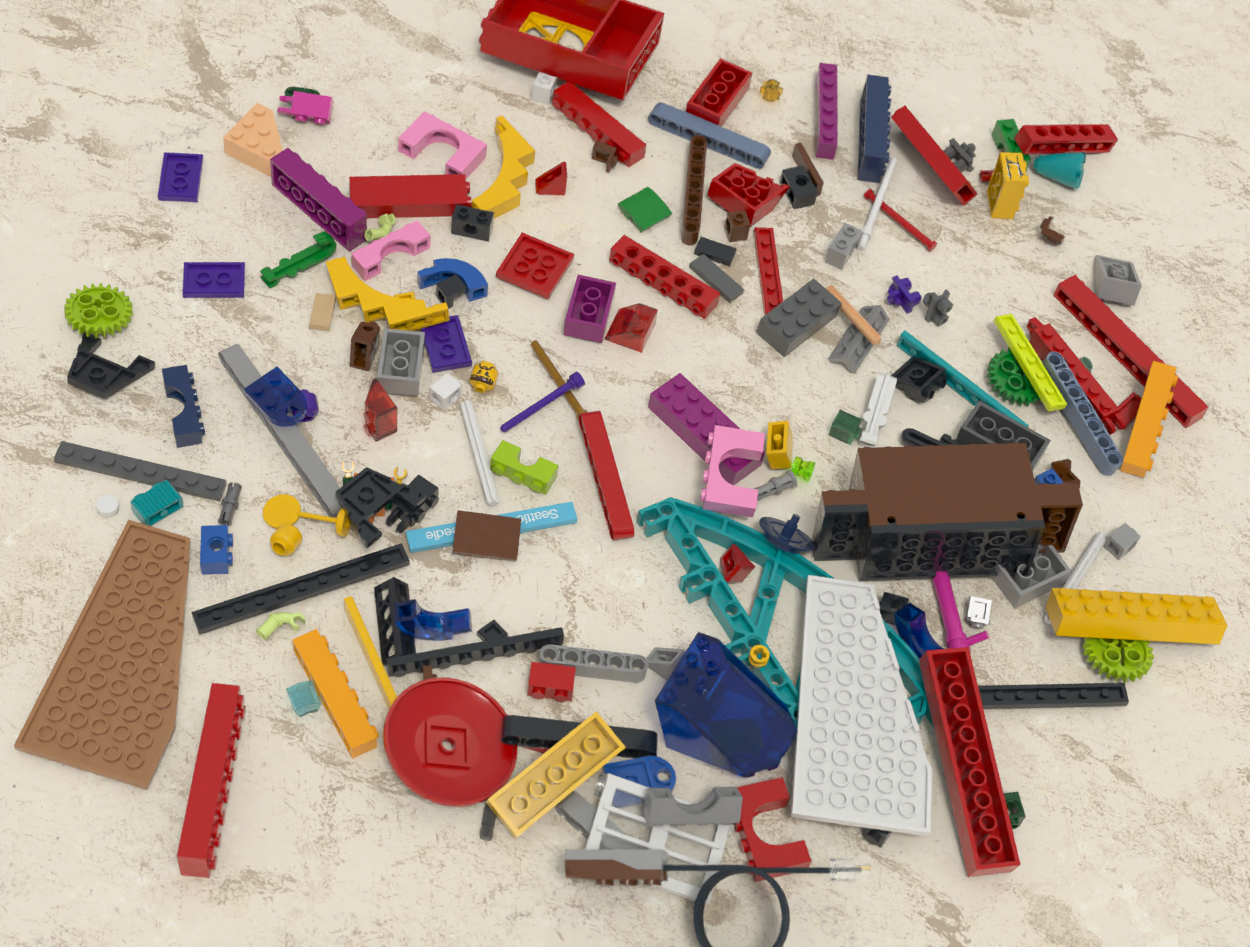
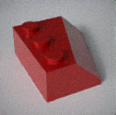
[707,163,789,227]

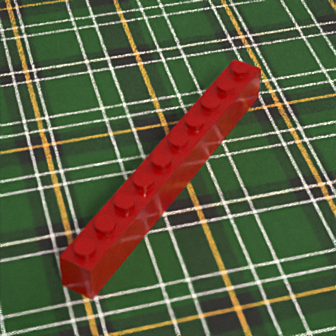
[1053,275,1209,429]

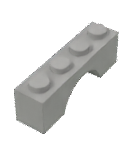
[644,787,743,826]

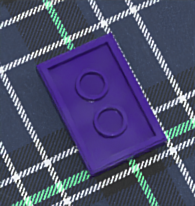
[158,152,203,202]
[182,262,245,298]
[420,315,472,373]

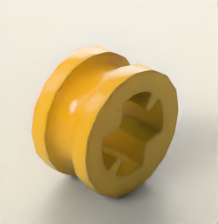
[749,645,770,668]

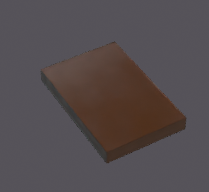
[452,510,521,562]

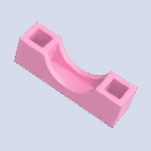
[351,220,431,281]

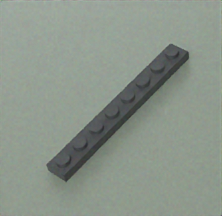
[54,441,227,502]

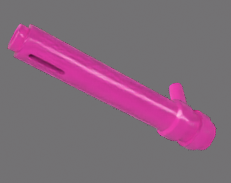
[932,571,989,654]

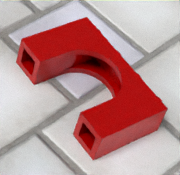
[733,777,811,882]

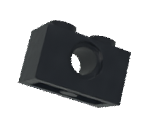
[779,165,818,210]
[451,204,494,242]

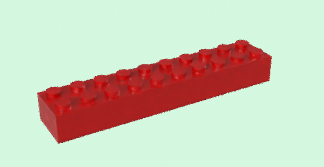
[919,647,1021,877]

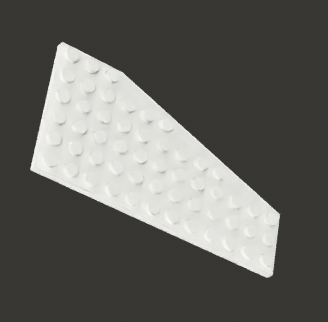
[791,575,932,837]

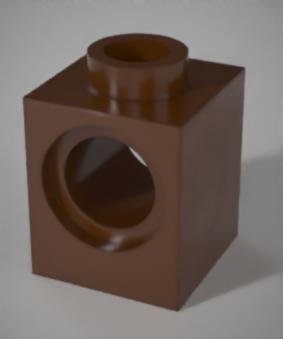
[724,211,750,242]

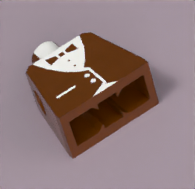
[350,322,380,372]

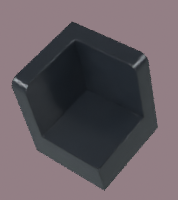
[436,274,466,309]

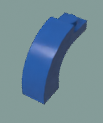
[417,258,488,302]

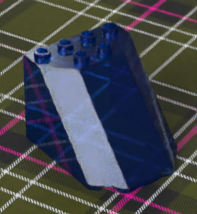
[654,632,797,778]

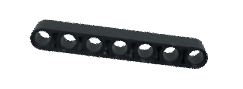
[501,715,658,758]

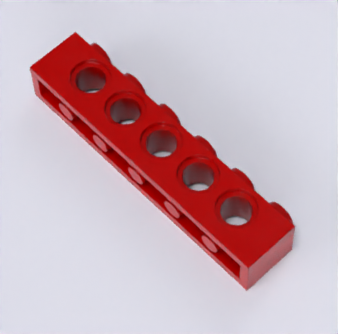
[1014,124,1118,154]
[609,235,720,319]

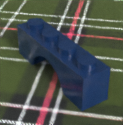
[162,365,205,448]

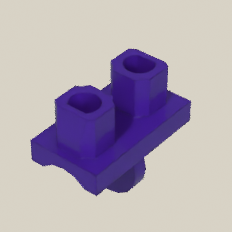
[887,275,922,314]

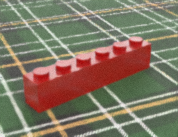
[552,81,647,168]

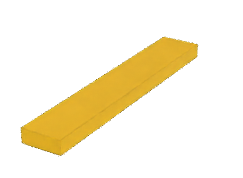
[344,596,397,710]

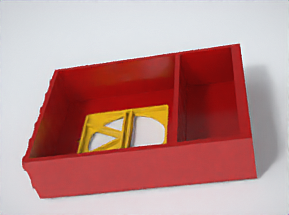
[479,0,665,100]

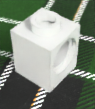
[532,72,556,105]
[429,373,462,411]

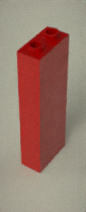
[891,105,978,206]
[349,174,471,218]

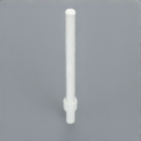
[857,157,898,250]

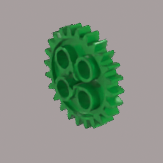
[986,348,1041,406]

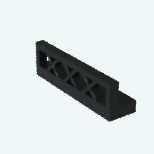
[374,577,416,667]

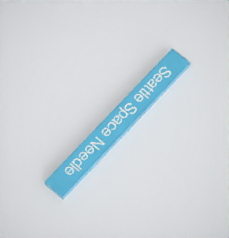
[406,502,577,553]

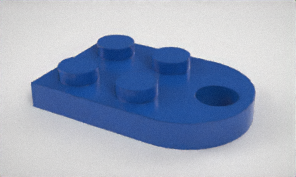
[602,756,676,809]

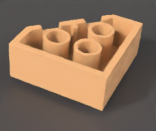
[223,103,283,177]

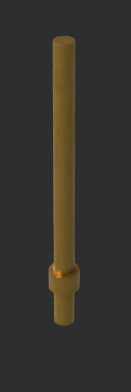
[531,340,587,420]

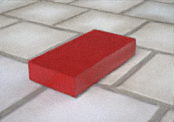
[1118,392,1142,429]

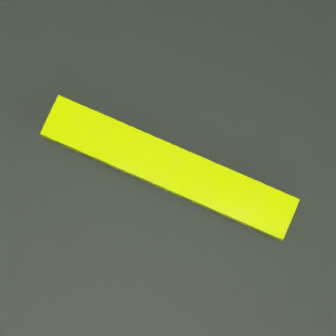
[993,314,1067,412]

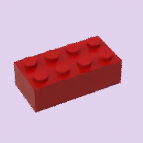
[686,58,752,127]

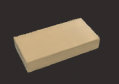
[309,293,336,331]

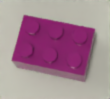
[563,274,616,343]

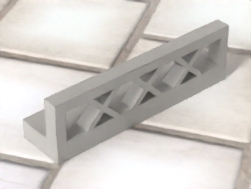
[828,305,890,372]

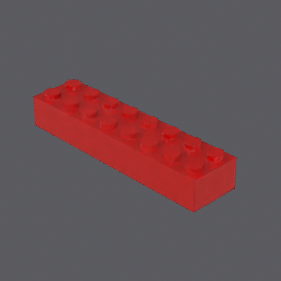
[177,683,246,878]

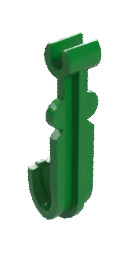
[260,231,337,288]

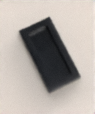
[694,237,737,266]

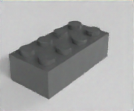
[756,278,842,357]
[956,401,1051,471]

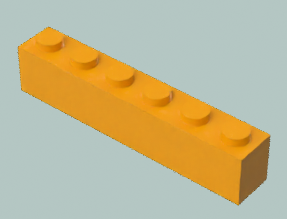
[1120,361,1178,478]
[292,629,379,759]

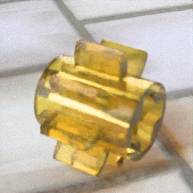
[760,79,783,102]

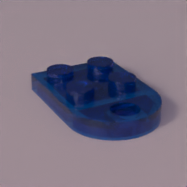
[243,366,308,427]

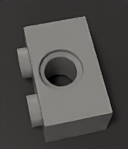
[825,223,862,270]

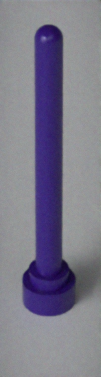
[500,371,585,432]

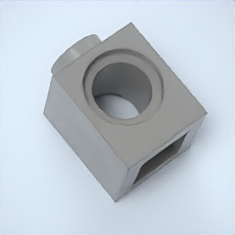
[1103,523,1141,560]

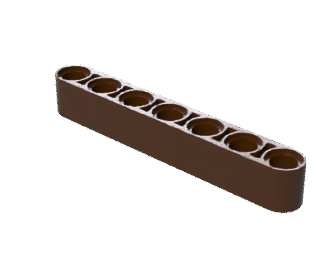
[681,135,707,246]

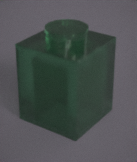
[829,410,863,445]

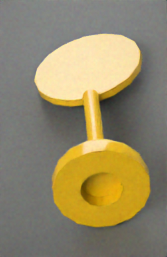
[263,494,351,537]

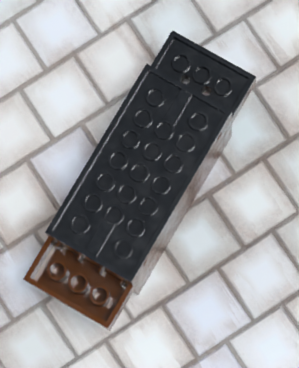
[812,442,1083,581]

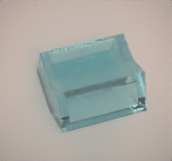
[286,680,321,718]

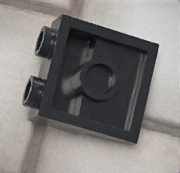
[891,356,947,403]

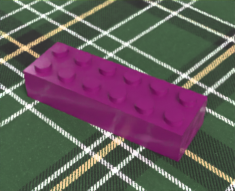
[270,148,367,252]
[648,373,765,485]

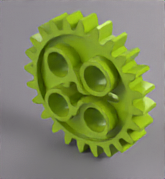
[64,283,133,338]
[1082,637,1154,683]

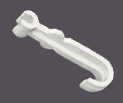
[859,373,897,448]

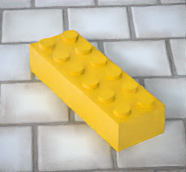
[486,711,626,838]

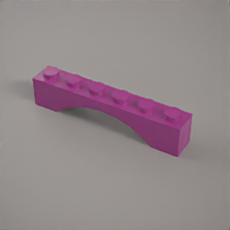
[815,63,838,160]

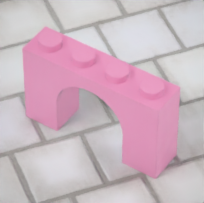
[398,111,487,179]
[700,425,765,517]

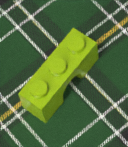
[490,440,559,495]

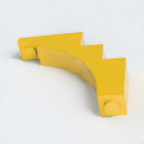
[472,115,535,219]
[326,257,450,331]

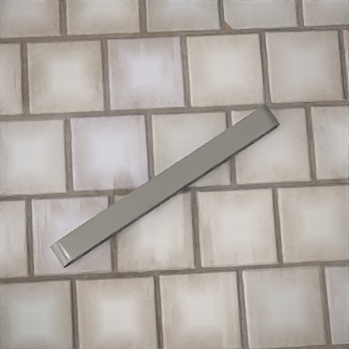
[218,343,342,517]

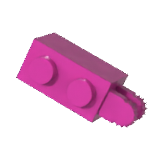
[277,91,334,125]

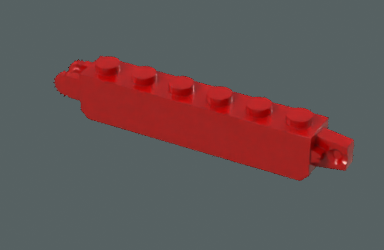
[1026,317,1126,434]

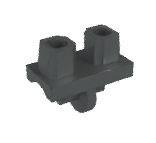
[943,138,976,172]
[923,289,953,326]

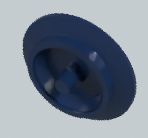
[759,514,815,554]

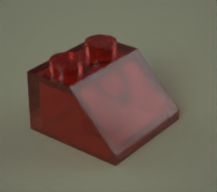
[605,303,658,353]
[363,378,398,442]

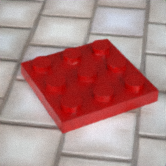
[496,232,575,299]

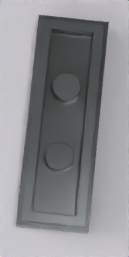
[689,254,744,303]

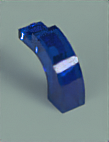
[394,599,472,641]
[894,603,944,659]

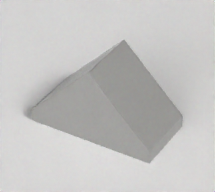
[646,647,686,682]

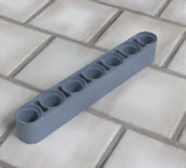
[648,102,771,169]
[1042,351,1123,476]

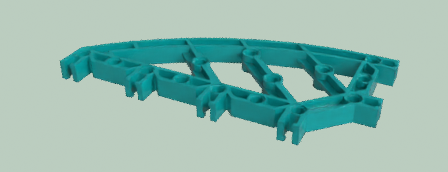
[636,497,934,744]

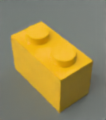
[766,421,793,470]

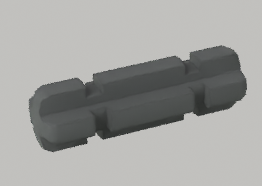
[480,800,496,841]

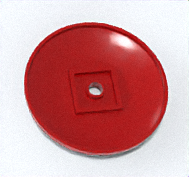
[383,677,517,807]

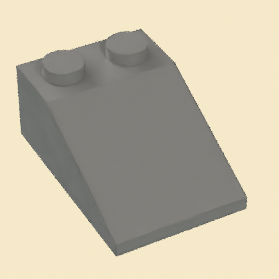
[1095,255,1142,306]

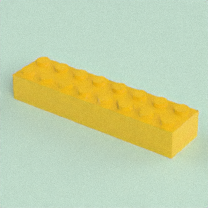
[1045,588,1228,645]

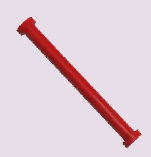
[863,189,937,252]

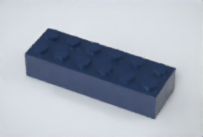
[857,74,892,183]

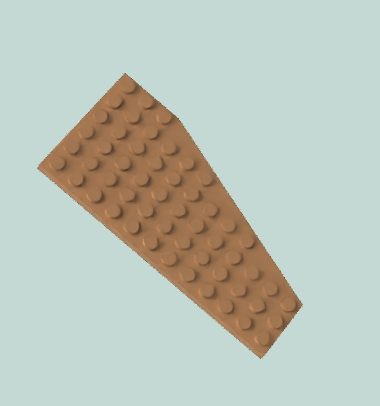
[14,520,191,790]

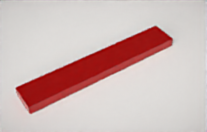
[753,227,783,316]

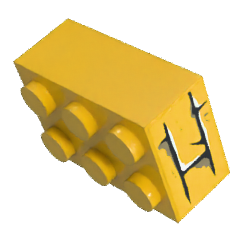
[986,152,1029,219]

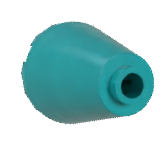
[1033,152,1086,189]

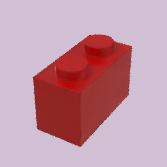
[527,662,576,702]

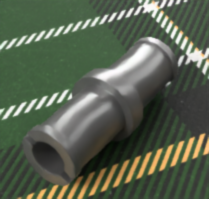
[218,482,242,526]

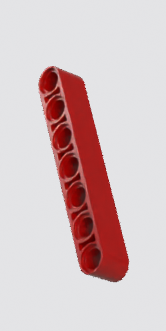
[579,410,634,541]

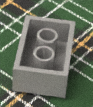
[377,328,425,396]
[991,543,1072,609]

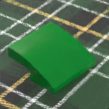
[618,187,673,233]

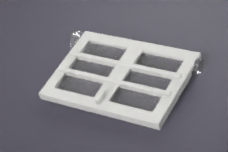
[585,772,735,906]

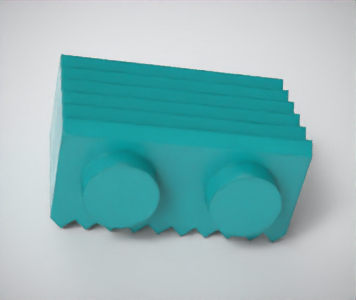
[130,480,184,526]

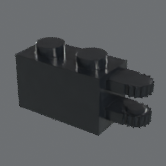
[385,474,439,533]

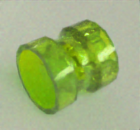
[791,456,816,482]

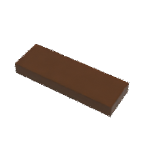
[792,142,824,196]

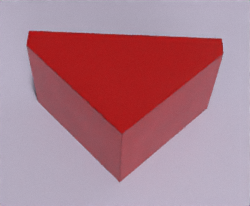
[535,161,567,195]
[720,543,755,582]

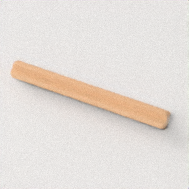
[826,285,881,345]

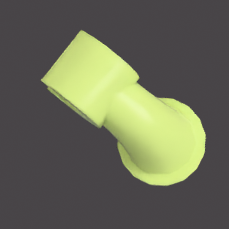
[365,213,396,241]
[256,612,305,640]

